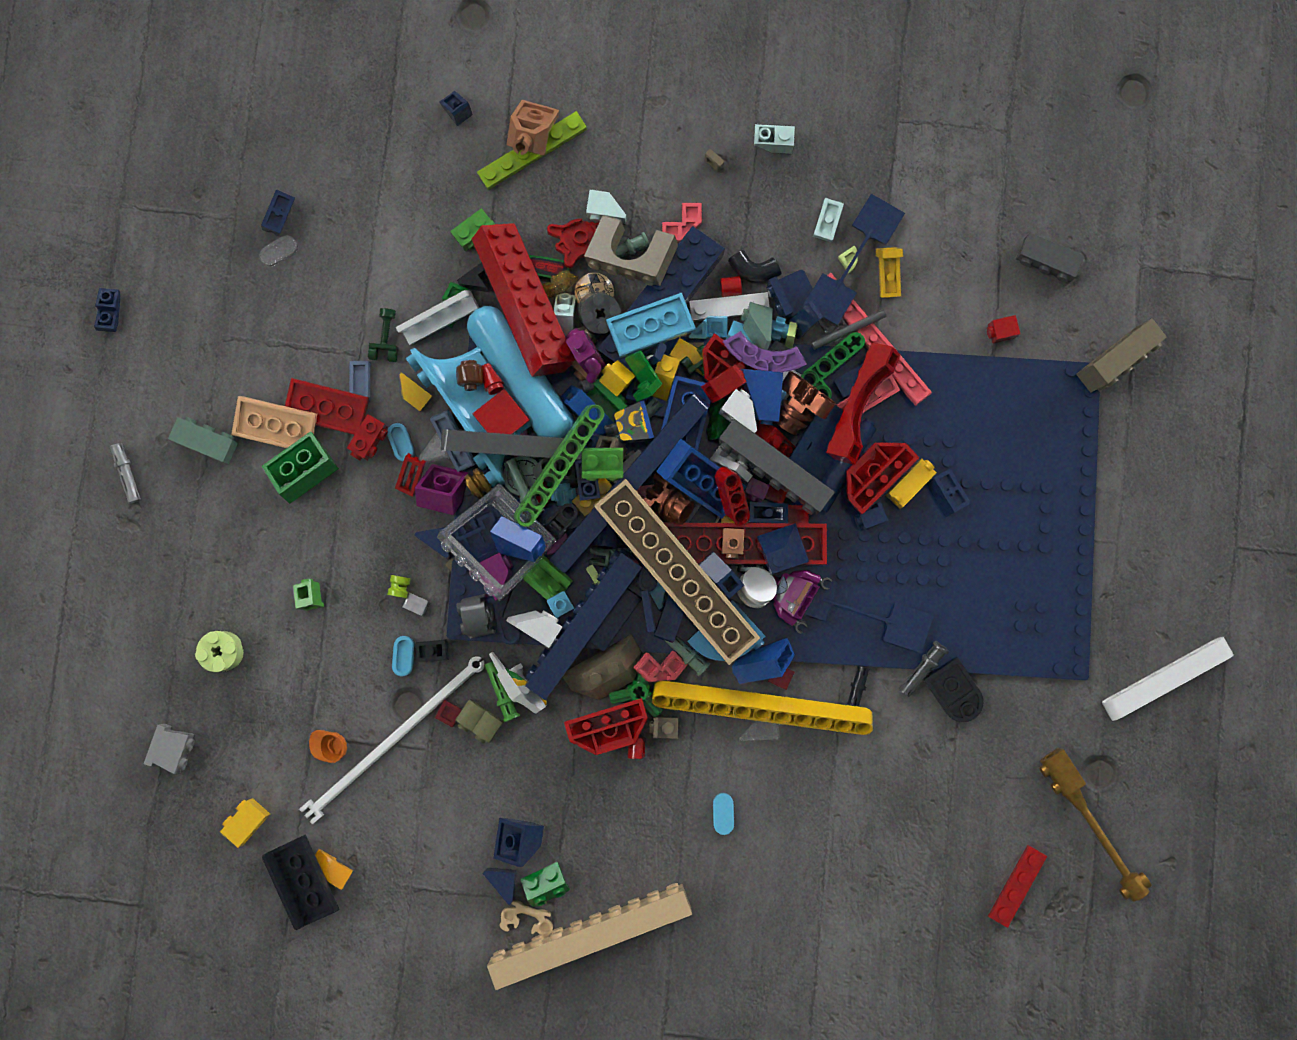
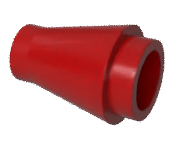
[482,363,504,395]

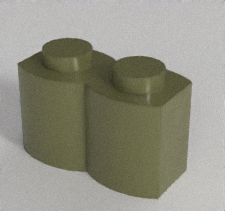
[456,699,504,744]

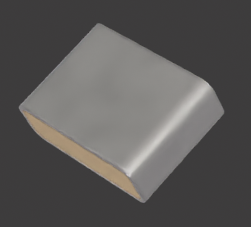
[403,592,430,616]

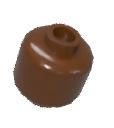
[456,360,483,391]

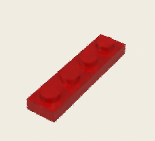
[988,845,1047,928]

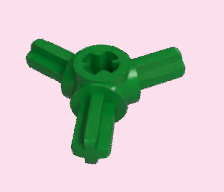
[609,674,663,717]

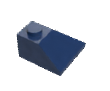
[757,523,809,575]
[493,818,544,867]

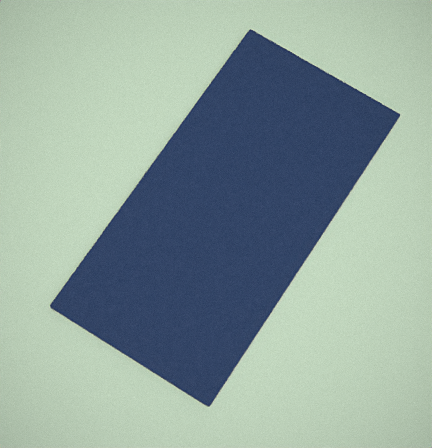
[446,332,1100,680]

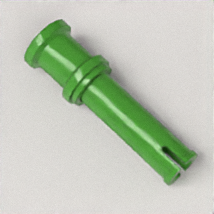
[484,661,521,723]

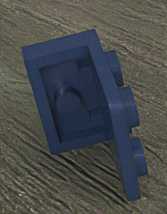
[766,270,813,319]

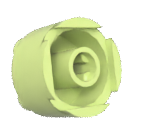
[195,631,243,672]

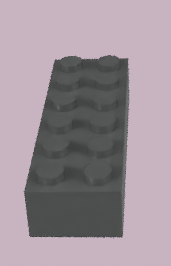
[719,419,835,515]

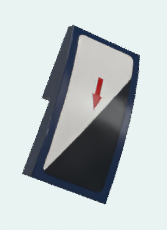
[646,342,667,371]

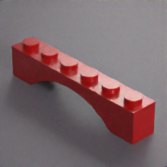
[826,342,901,465]

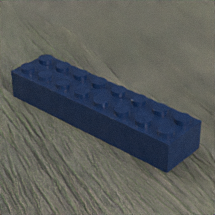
[597,226,725,374]
[525,548,642,700]

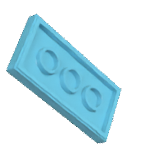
[606,293,696,358]

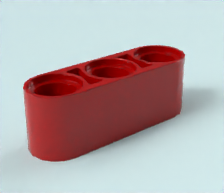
[715,466,750,525]

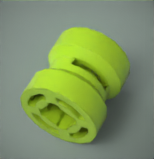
[387,575,411,598]

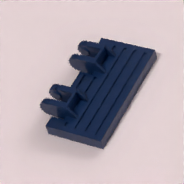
[448,492,538,568]

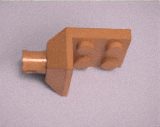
[507,100,559,156]

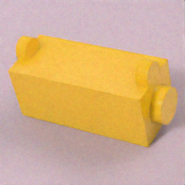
[886,459,937,509]

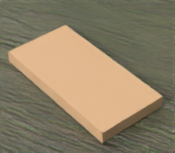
[231,396,317,448]

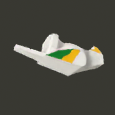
[489,652,547,714]

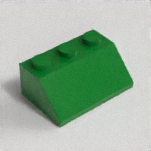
[262,431,339,504]

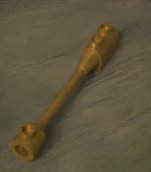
[1039,748,1152,902]

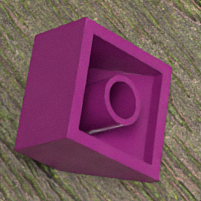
[415,464,469,515]
[477,553,513,602]

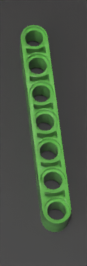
[514,405,604,527]

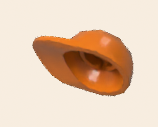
[309,730,347,763]

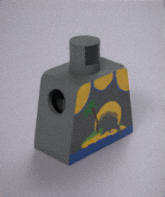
[604,401,654,444]

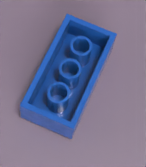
[661,375,710,459]
[656,439,746,519]

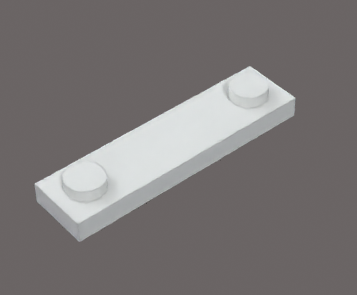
[689,292,769,322]

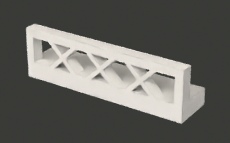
[396,290,479,345]

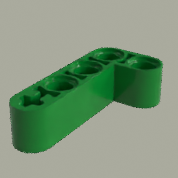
[801,332,865,399]

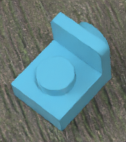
[547,591,574,618]

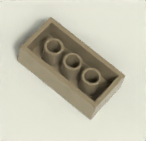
[1076,318,1166,393]

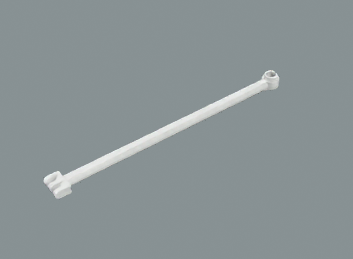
[299,656,485,825]

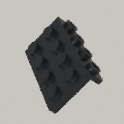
[262,834,340,930]

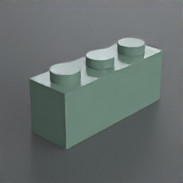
[168,417,238,465]

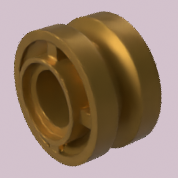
[464,468,493,500]

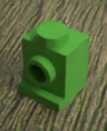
[293,579,324,611]

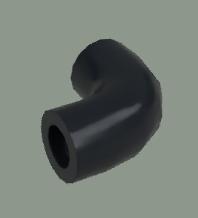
[728,250,782,283]

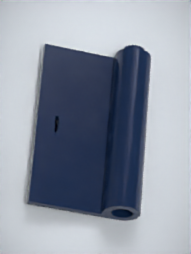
[789,405,877,513]

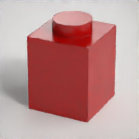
[987,315,1020,343]

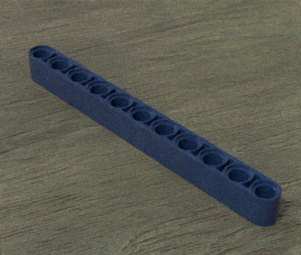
[549,392,710,573]

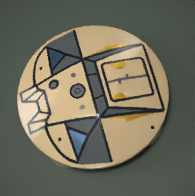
[575,273,614,312]

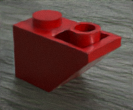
[701,364,747,403]
[755,421,795,458]

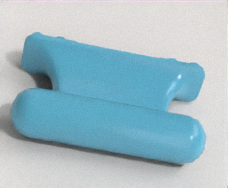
[406,306,575,487]

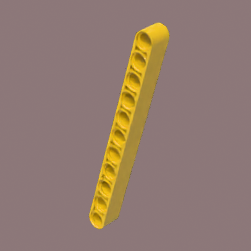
[652,681,873,735]

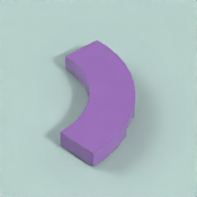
[723,331,807,372]

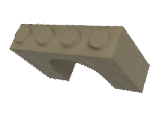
[584,215,678,286]

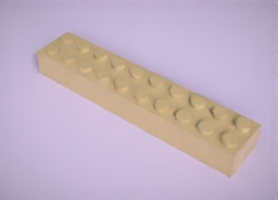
[594,479,760,665]
[487,883,692,990]

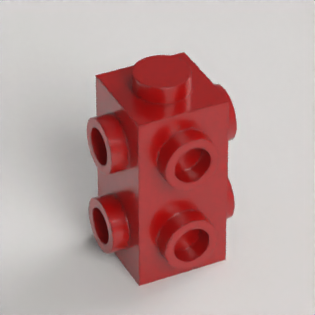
[347,414,388,461]

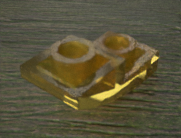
[542,271,578,298]

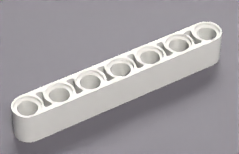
[1102,637,1234,721]

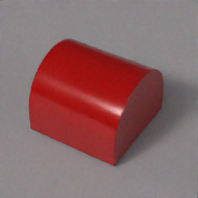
[720,276,742,297]
[628,737,645,759]

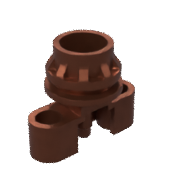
[775,371,836,435]
[639,472,694,525]

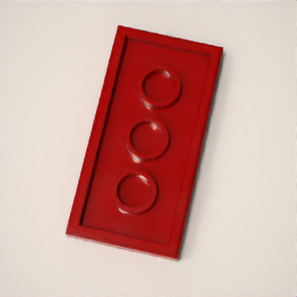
[285,378,370,435]

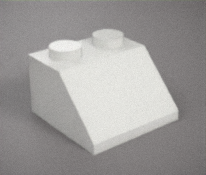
[719,389,757,433]
[506,610,562,648]

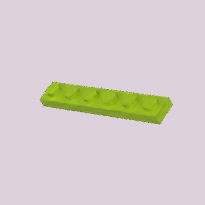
[477,111,587,190]

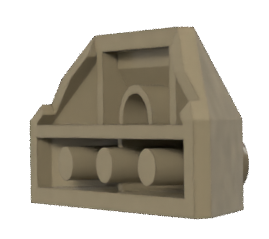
[562,635,641,700]

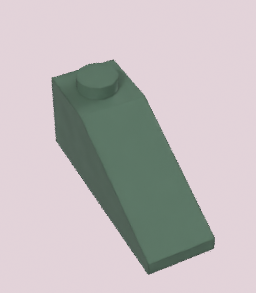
[741,302,773,350]

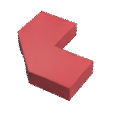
[662,203,702,243]
[633,651,688,682]

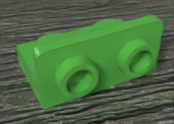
[450,208,495,252]
[582,448,623,481]
[522,555,572,600]

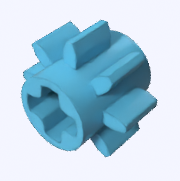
[771,316,789,342]
[551,483,576,506]

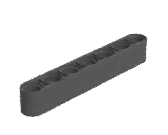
[441,429,582,460]

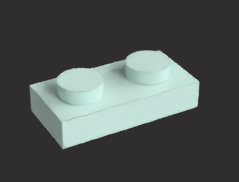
[813,198,844,242]

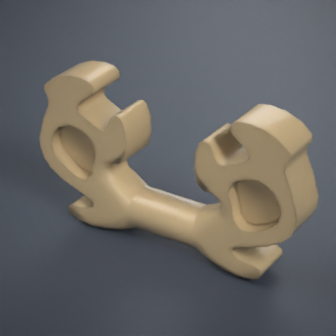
[499,900,553,938]

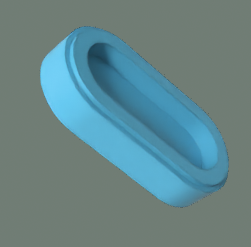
[387,423,415,462]
[392,636,415,676]
[713,793,734,835]

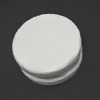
[737,567,777,608]

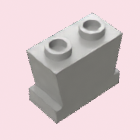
[144,724,195,774]

